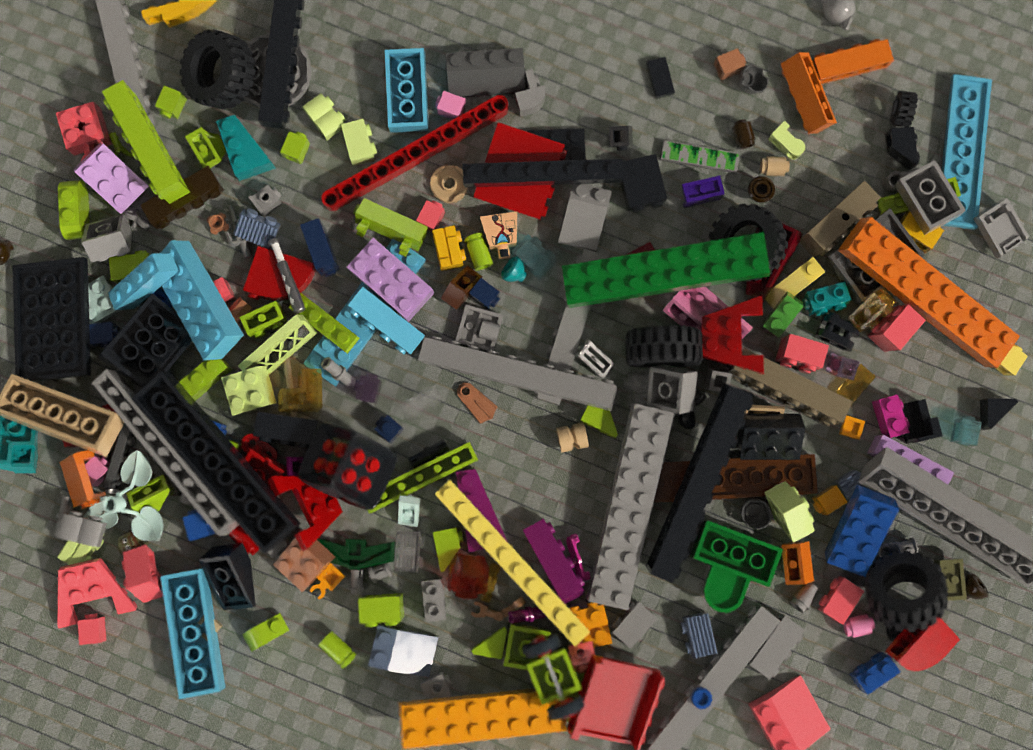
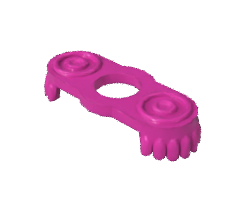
[566,533,591,581]

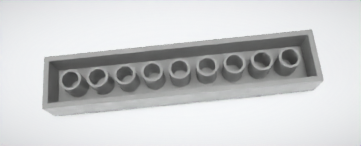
[586,403,674,610]
[859,447,1033,588]

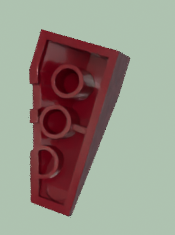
[745,223,803,302]

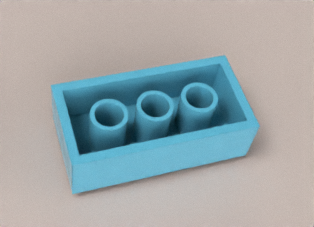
[385,48,429,133]

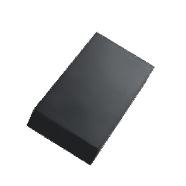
[646,56,675,99]

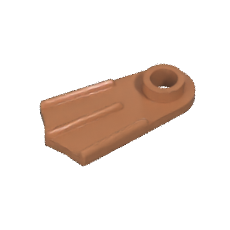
[457,383,497,424]

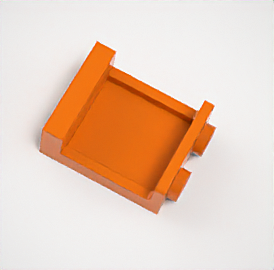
[60,450,106,509]

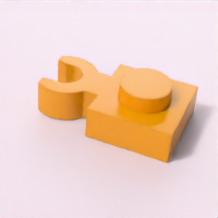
[310,563,346,600]

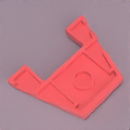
[57,558,137,628]

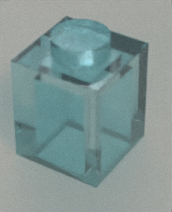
[950,415,982,446]

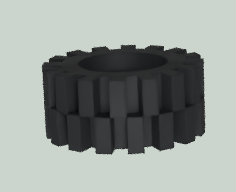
[890,90,918,127]

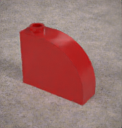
[243,246,316,301]
[885,618,960,671]

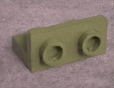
[933,559,967,601]

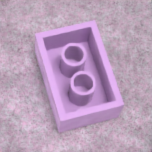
[73,141,149,214]

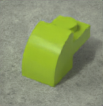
[242,613,289,652]

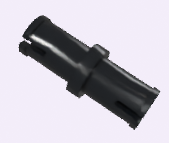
[409,439,449,469]

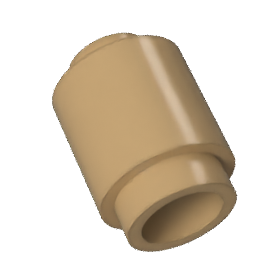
[760,156,790,176]

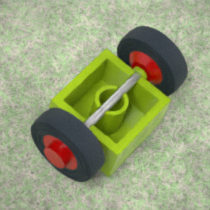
[523,634,585,720]

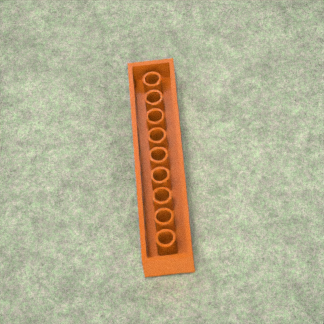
[838,217,1020,368]

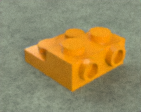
[568,602,612,648]

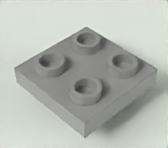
[455,304,504,352]

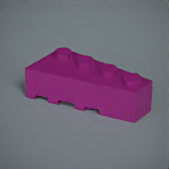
[456,469,508,552]
[523,518,585,605]

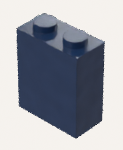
[300,218,340,277]

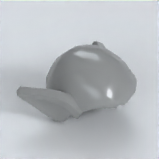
[820,0,855,31]

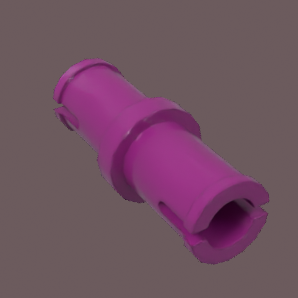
[508,606,548,624]

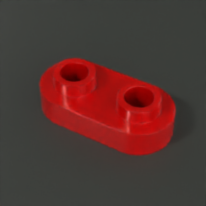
[241,434,278,460]

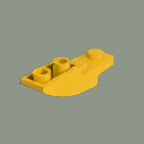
[141,0,217,28]

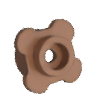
[207,213,229,235]

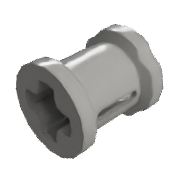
[368,563,393,584]

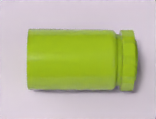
[464,233,493,271]
[318,631,356,669]

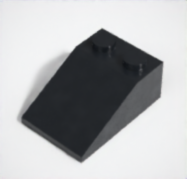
[198,543,256,610]

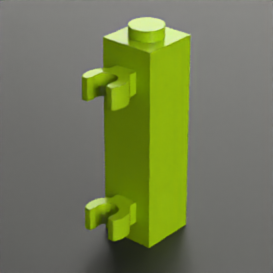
[353,198,428,257]

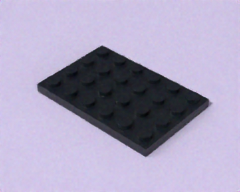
[13,257,91,381]

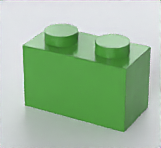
[763,291,804,337]

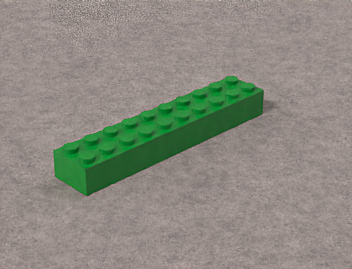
[562,232,770,308]

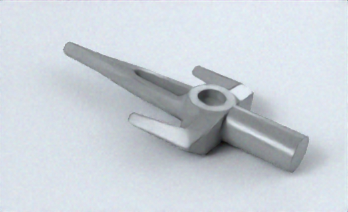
[225,205,252,259]

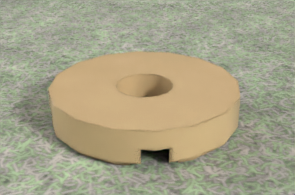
[430,165,468,204]

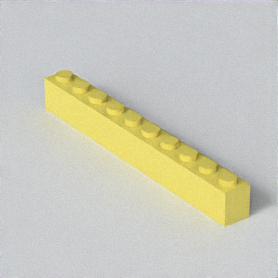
[434,480,590,646]

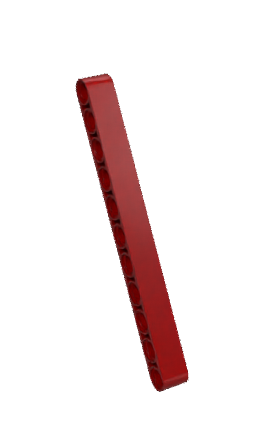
[321,95,508,211]

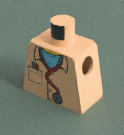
[480,211,517,259]

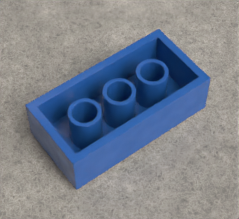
[825,485,899,577]

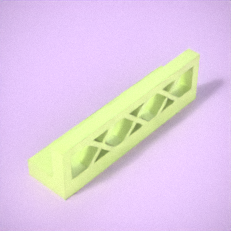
[238,314,317,375]

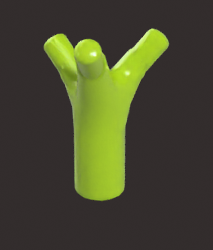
[109,132,133,158]

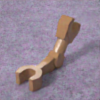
[471,596,526,621]

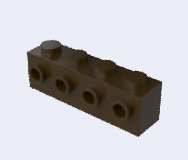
[140,166,224,230]

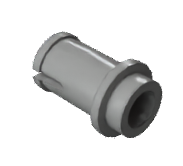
[349,569,365,595]

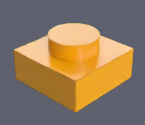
[839,415,865,440]

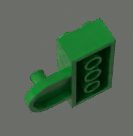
[690,520,783,613]

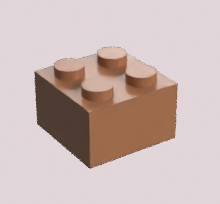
[273,538,335,592]

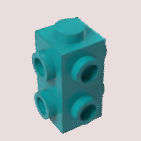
[802,282,851,316]

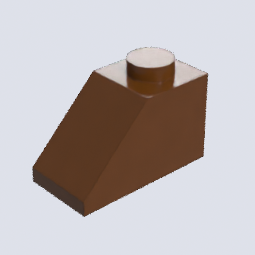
[441,265,483,310]

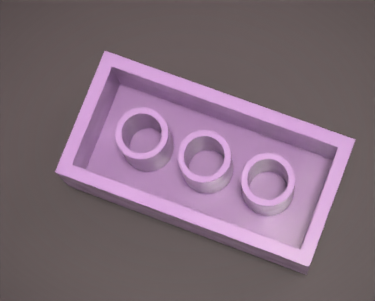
[347,238,434,322]

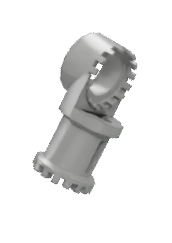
[876,537,920,561]

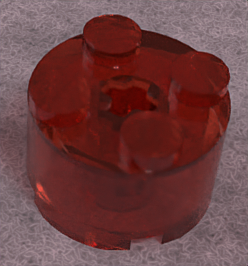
[447,553,489,599]

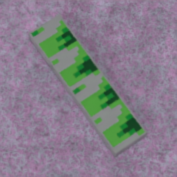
[660,140,740,173]

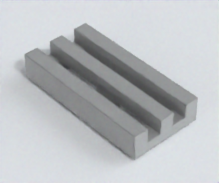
[575,339,615,379]

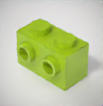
[240,301,288,339]

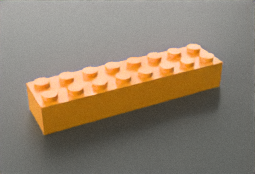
[398,688,567,749]

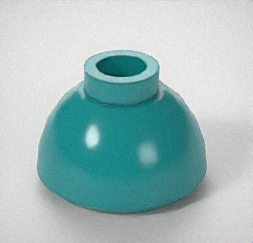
[501,256,527,282]

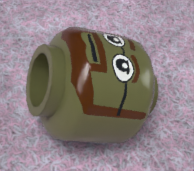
[118,529,149,555]

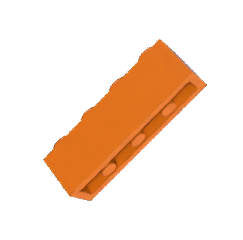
[812,39,894,84]
[780,52,837,134]

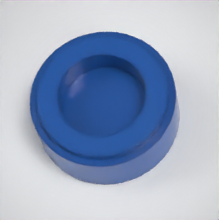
[691,687,712,709]

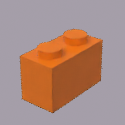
[781,541,814,585]

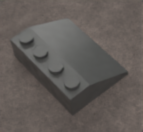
[828,209,925,304]

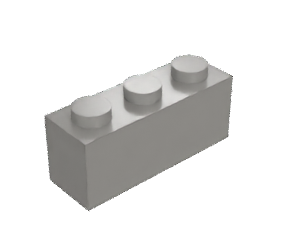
[748,614,805,680]

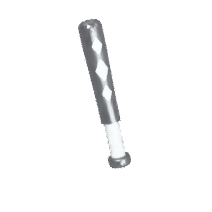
[268,238,305,314]

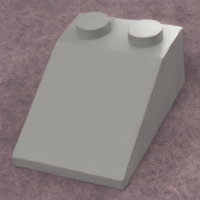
[558,184,612,252]

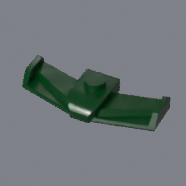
[317,538,396,570]

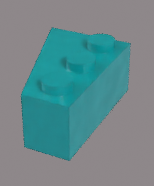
[216,115,276,181]

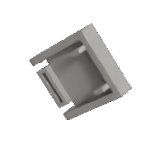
[973,198,1029,258]

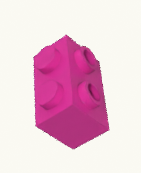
[872,394,910,438]

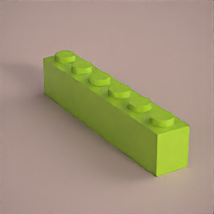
[368,442,479,514]

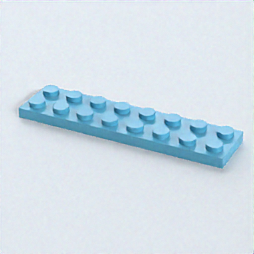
[942,74,992,230]
[303,239,426,387]

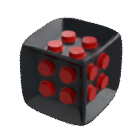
[298,423,397,510]

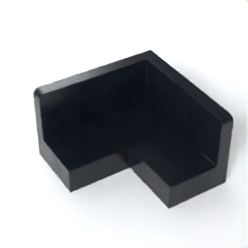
[902,399,943,444]

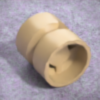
[556,422,589,453]

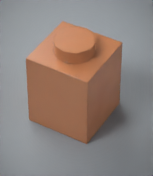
[714,48,746,81]

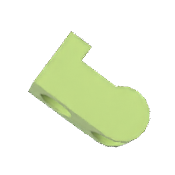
[768,121,805,160]

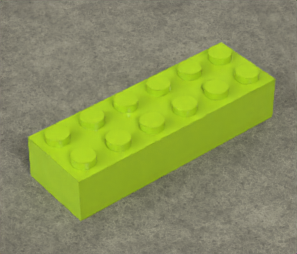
[102,80,190,204]

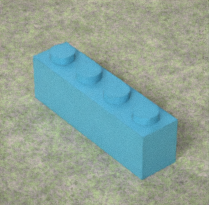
[108,253,178,310]
[346,286,425,355]

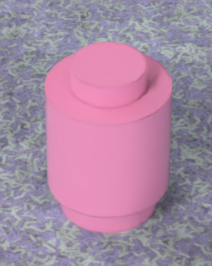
[843,614,875,638]

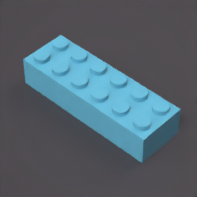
[161,240,244,360]
[160,568,226,699]

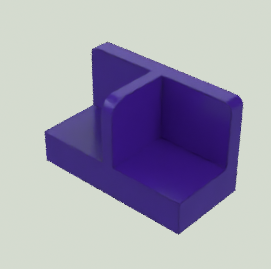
[681,176,725,208]

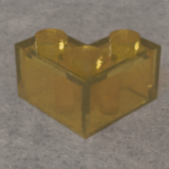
[278,369,323,412]

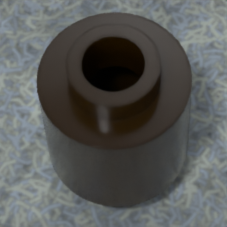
[732,119,756,150]

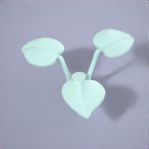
[83,450,163,541]

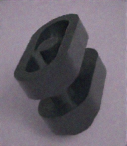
[815,312,861,352]

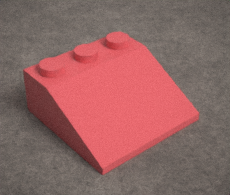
[748,675,830,750]

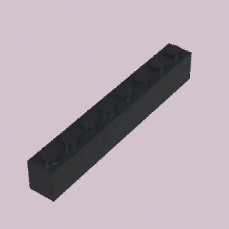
[258,0,305,129]
[463,159,623,188]

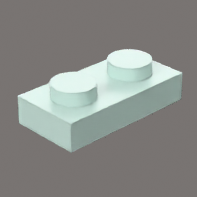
[398,495,420,527]

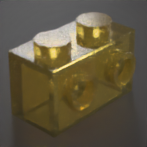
[848,288,897,333]

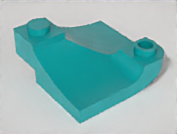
[0,416,38,473]

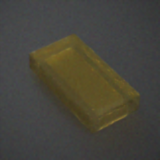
[835,364,876,404]

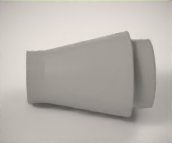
[790,582,818,613]

